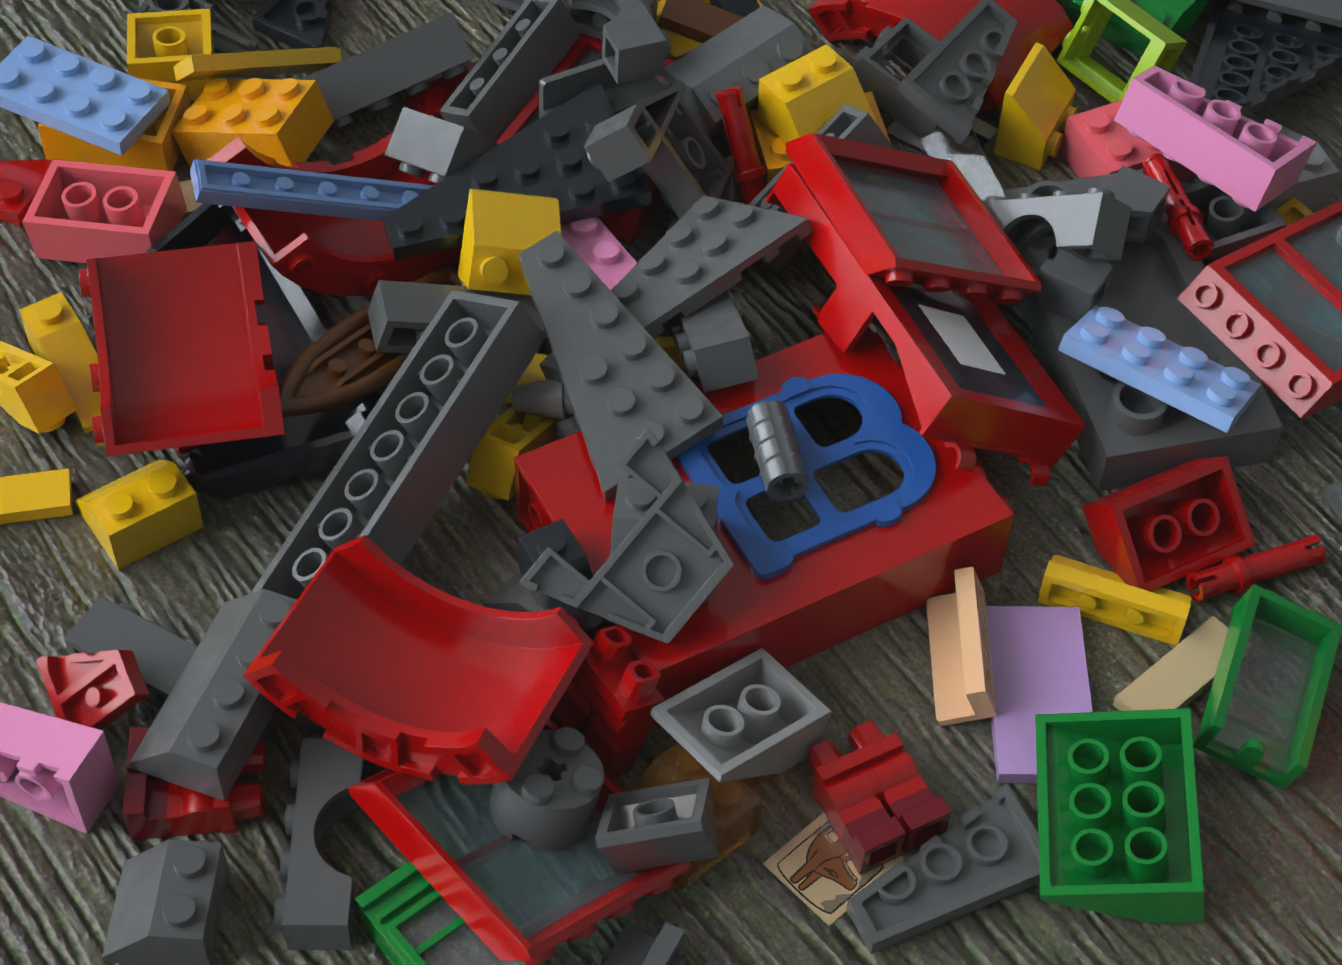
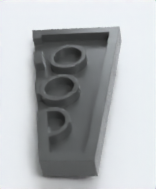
[896,0,1018,145]
[847,783,1040,954]

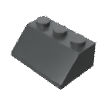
[663,5,814,139]

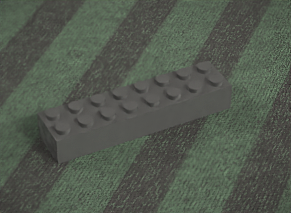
[251,290,546,599]

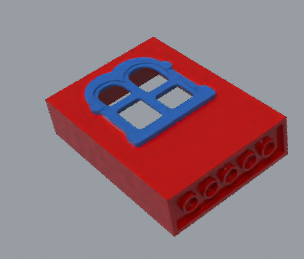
[514,326,1014,728]

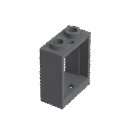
[852,17,942,144]

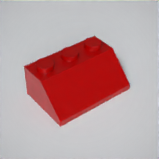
[1082,456,1256,591]

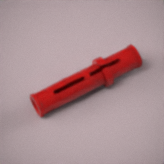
[715,86,767,205]
[1142,153,1214,261]
[1186,534,1326,603]

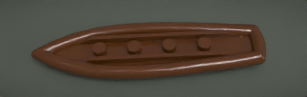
[279,265,465,418]

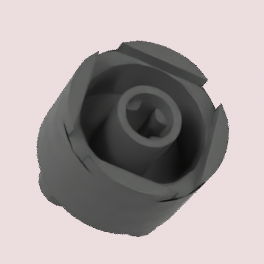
[489,727,604,851]

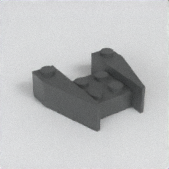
[584,82,735,231]

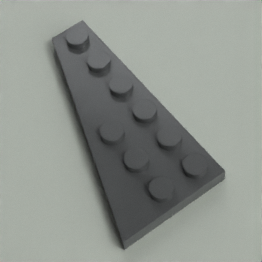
[539,195,813,383]
[519,231,723,502]

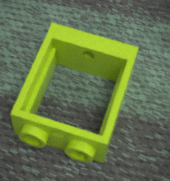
[1056,0,1187,103]

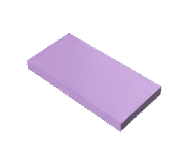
[986,606,1093,783]

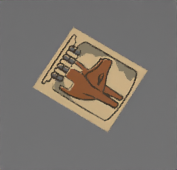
[763,812,905,926]

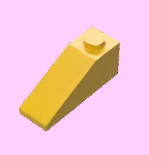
[19,292,101,434]
[0,341,78,434]
[466,406,562,501]

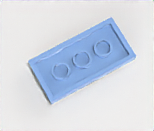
[0,36,171,156]
[1058,305,1261,433]

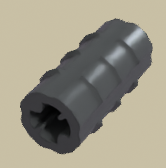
[746,400,809,501]

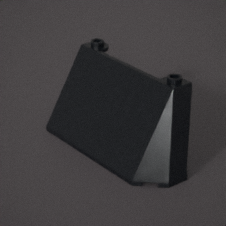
[145,203,380,500]

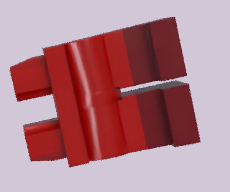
[549,625,666,778]
[807,720,952,875]
[122,727,268,840]

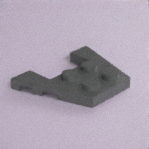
[519,428,735,644]

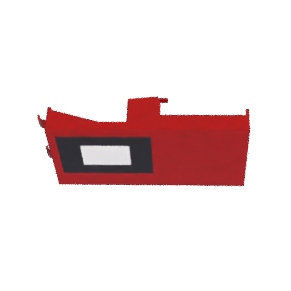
[765,163,1086,487]

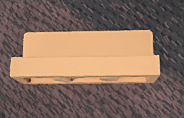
[926,566,997,726]

